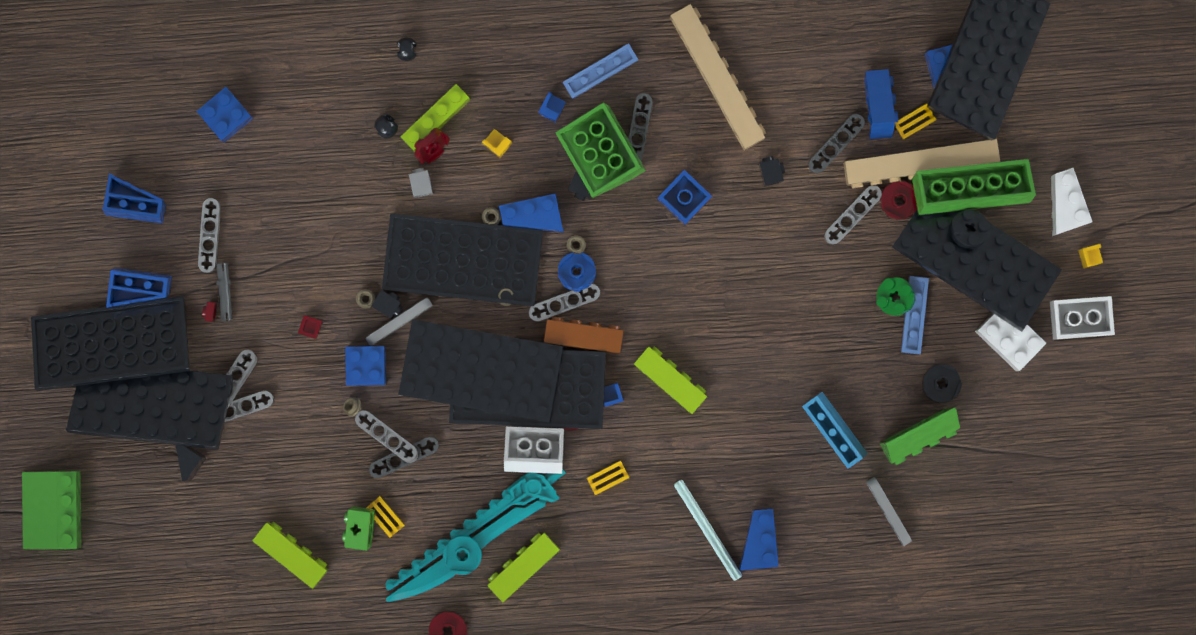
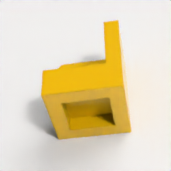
[482,129,512,158]
[1078,244,1103,268]

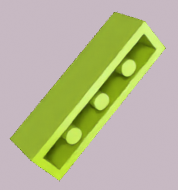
[401,84,470,152]
[634,347,707,414]
[252,522,329,589]
[487,532,560,602]

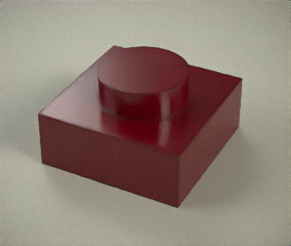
[202,302,217,323]
[298,315,323,339]

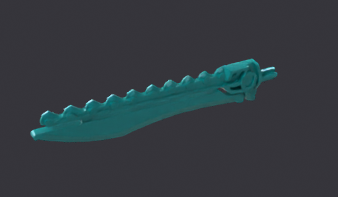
[385,468,566,602]

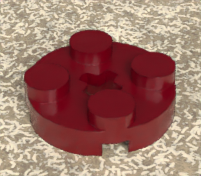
[414,128,449,164]
[880,181,917,220]
[429,612,467,635]

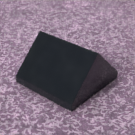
[176,445,207,481]

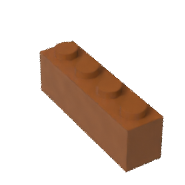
[544,317,623,354]

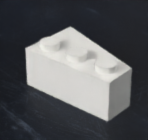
[1051,168,1092,236]

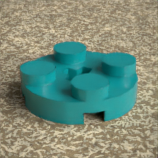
[443,535,482,575]

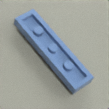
[563,43,638,99]
[901,276,929,355]

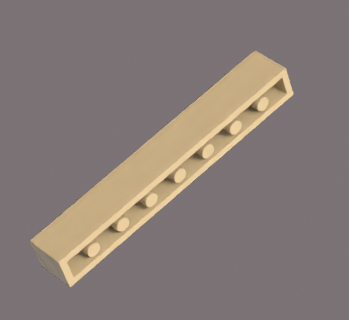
[670,4,766,151]
[843,139,1000,188]

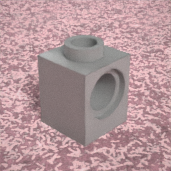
[409,168,433,198]

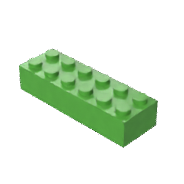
[912,159,1036,215]

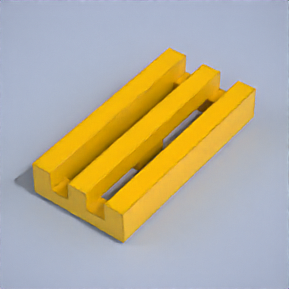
[895,104,936,140]
[587,461,629,495]
[366,496,405,538]

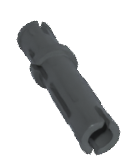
[216,263,233,321]

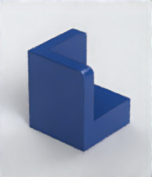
[539,92,565,123]
[604,383,623,407]

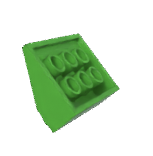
[555,102,646,198]
[879,407,960,465]
[22,471,81,549]

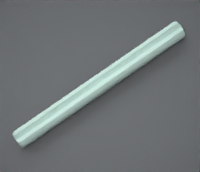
[674,480,742,581]

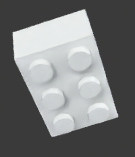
[1050,296,1115,340]
[975,313,1046,371]
[504,427,564,474]

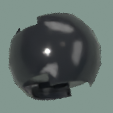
[397,37,416,61]
[374,114,398,139]

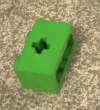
[342,506,375,551]

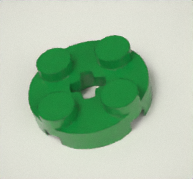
[876,277,916,316]

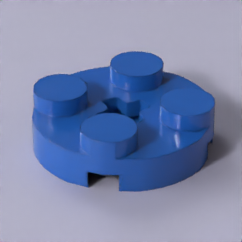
[558,253,597,292]

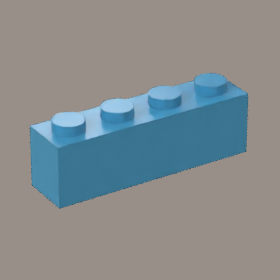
[802,392,868,469]

